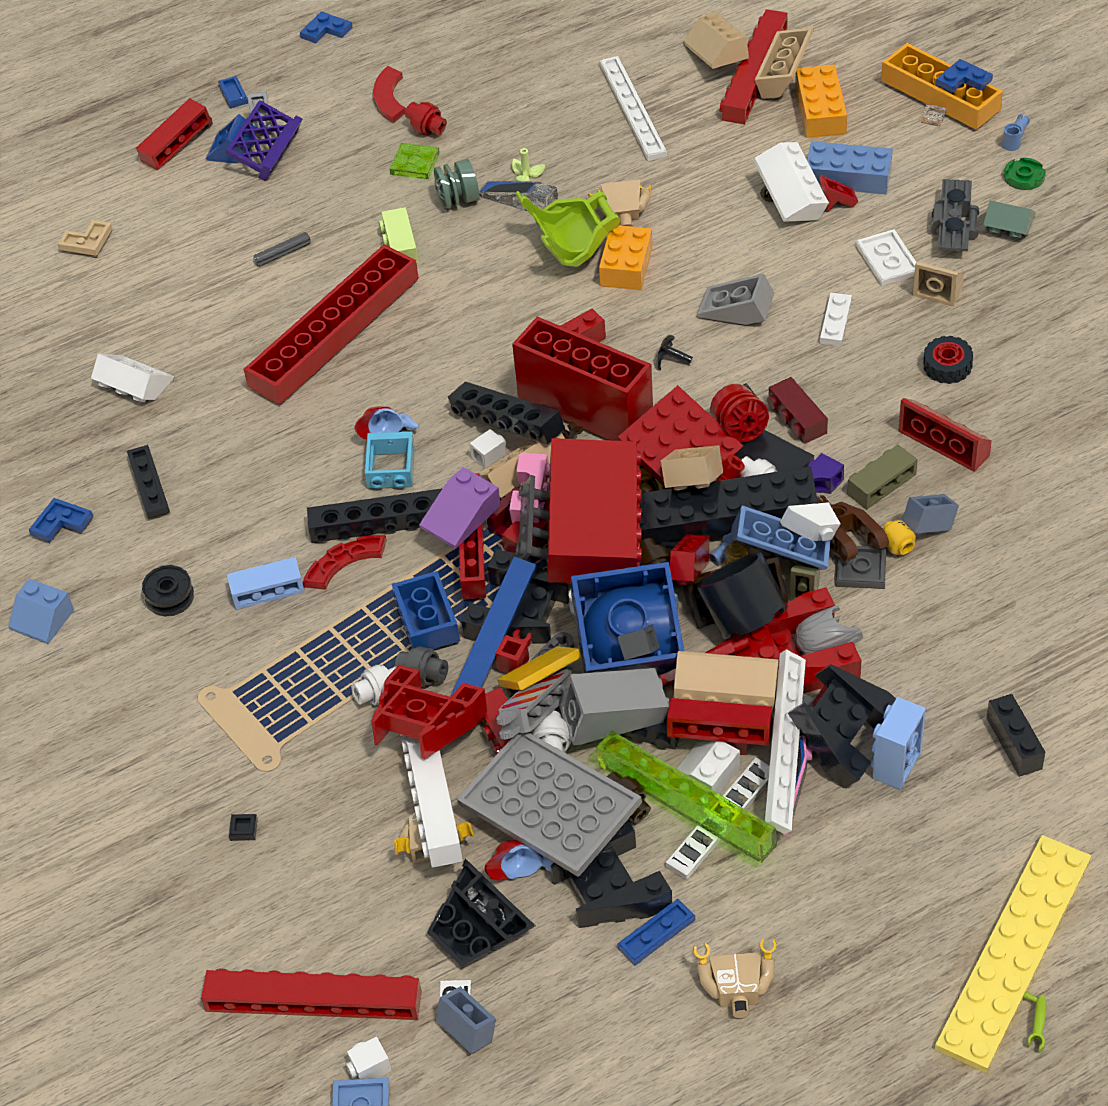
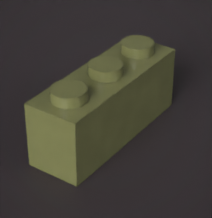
[847,445,918,510]

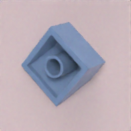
[8,578,74,644]

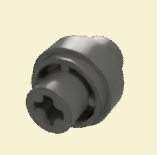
[395,646,448,687]

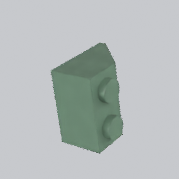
[984,201,1036,238]

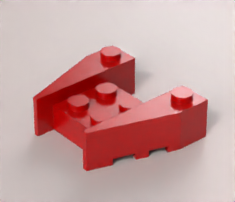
[371,665,487,759]

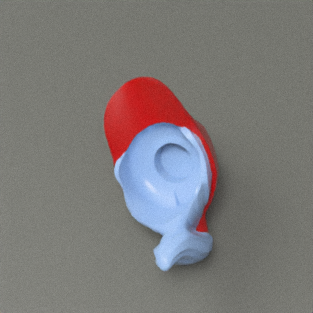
[354,406,419,440]
[485,840,554,881]

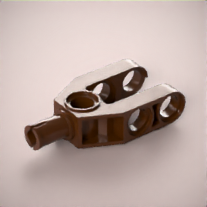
[817,495,888,562]

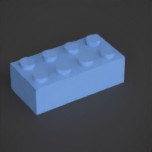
[807,141,893,195]

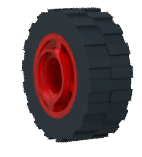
[923,336,973,384]

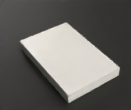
[856,229,916,286]

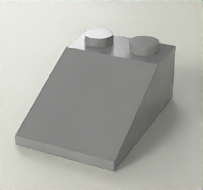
[697,274,774,325]

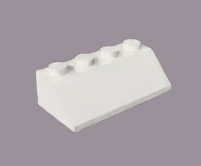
[753,142,829,222]

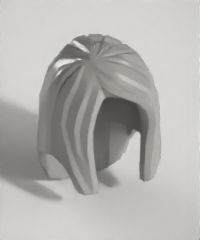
[796,606,863,655]

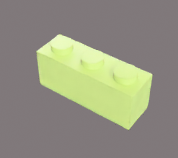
[379,207,418,263]

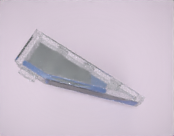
[479,181,558,212]

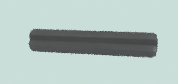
[253,232,311,266]

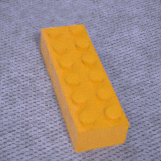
[881,43,1003,130]

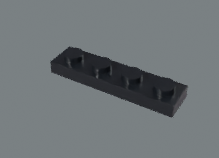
[127,445,170,519]

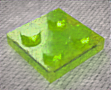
[390,143,440,180]

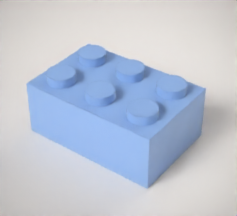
[871,697,926,790]

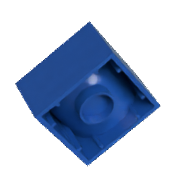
[571,562,684,675]

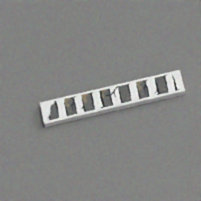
[666,758,770,880]

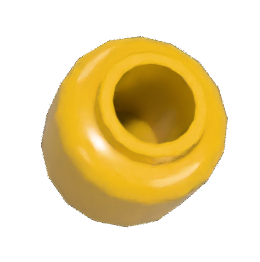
[883,520,916,555]

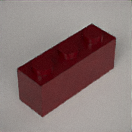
[767,377,828,444]

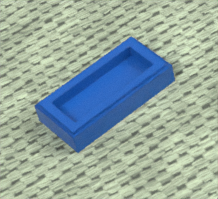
[218,76,248,109]

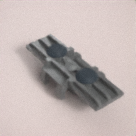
[931,179,979,252]

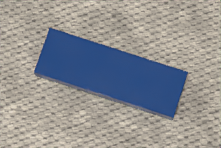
[617,899,695,966]

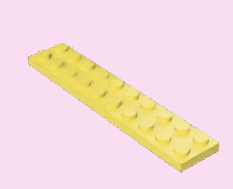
[935,835,1092,1074]

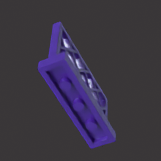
[225,100,303,181]

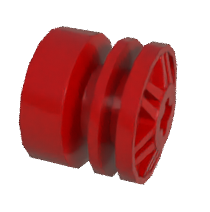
[710,384,769,442]

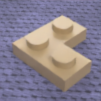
[58,220,113,256]

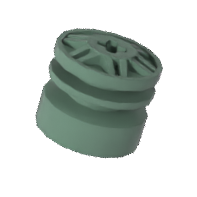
[434,159,480,209]

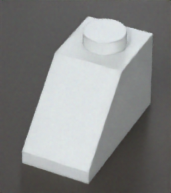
[780,503,840,541]

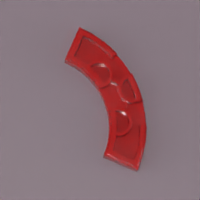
[373,66,406,123]
[302,535,387,590]

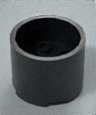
[696,553,788,639]

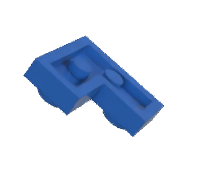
[300,11,353,43]
[936,59,993,93]
[29,498,93,542]

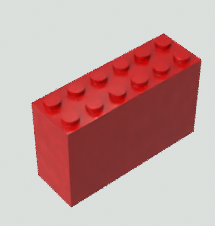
[512,316,653,441]
[547,438,642,583]

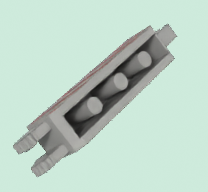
[496,667,573,739]

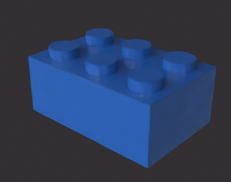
[392,571,460,649]

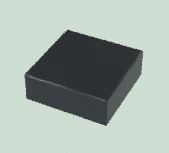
[229,814,258,841]

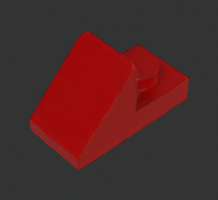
[819,175,859,212]

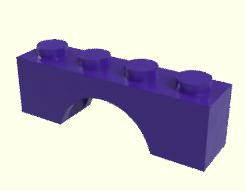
[808,453,844,494]

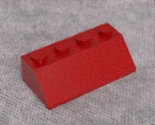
[898,398,992,472]

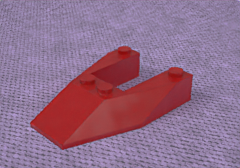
[705,587,862,694]

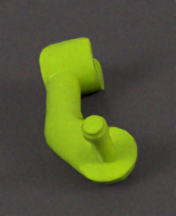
[1023,991,1047,1053]

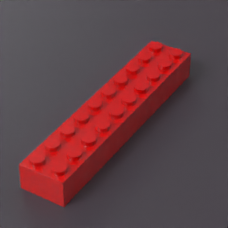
[243,244,419,405]

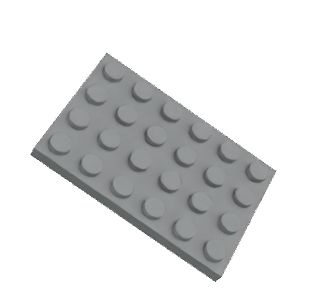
[457,732,642,877]

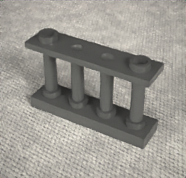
[516,475,549,561]

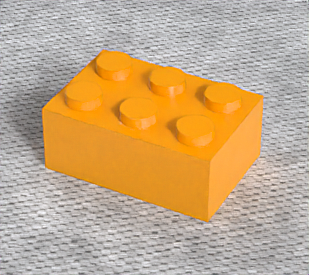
[599,225,653,290]

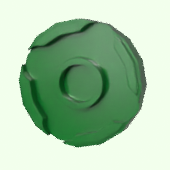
[1003,157,1046,190]

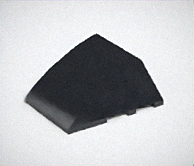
[427,858,536,968]

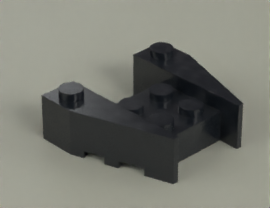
[461,549,569,644]
[788,664,896,788]
[550,820,672,928]

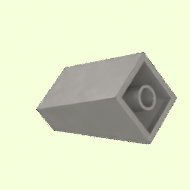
[560,668,670,746]

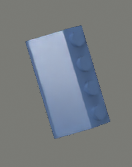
[730,506,830,570]

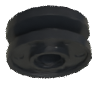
[142,565,194,617]

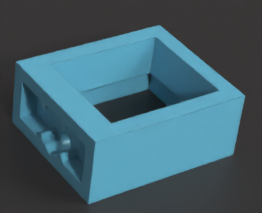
[365,431,415,488]

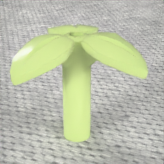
[512,148,545,182]

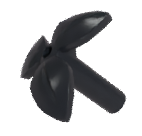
[656,335,693,370]

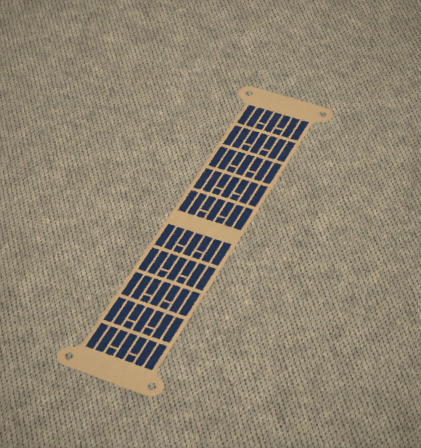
[198,524,548,771]

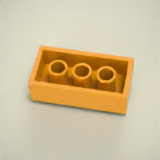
[795,65,847,138]

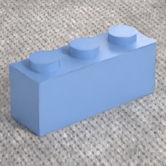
[227,557,304,610]

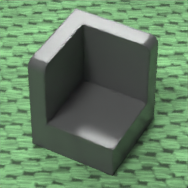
[618,624,660,660]

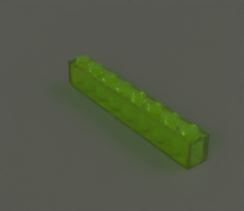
[596,731,777,863]

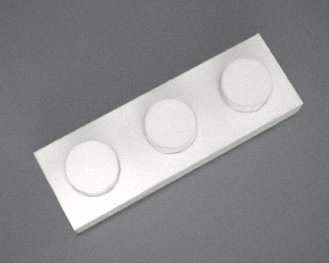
[820,293,852,347]

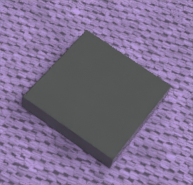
[837,546,886,589]

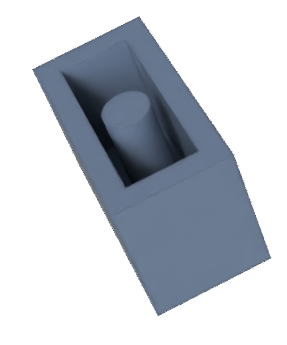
[902,494,959,534]
[436,986,496,1054]

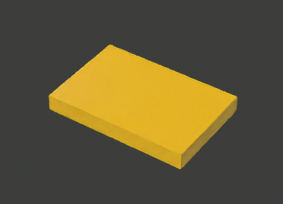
[497,646,581,691]

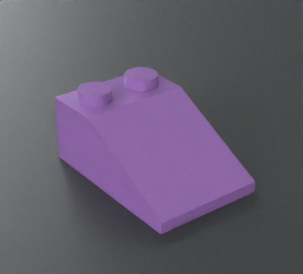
[419,467,500,549]

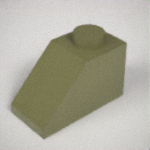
[790,565,820,601]

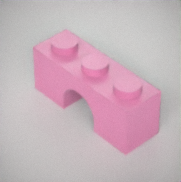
[509,453,550,523]

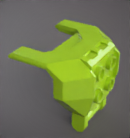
[516,191,621,267]

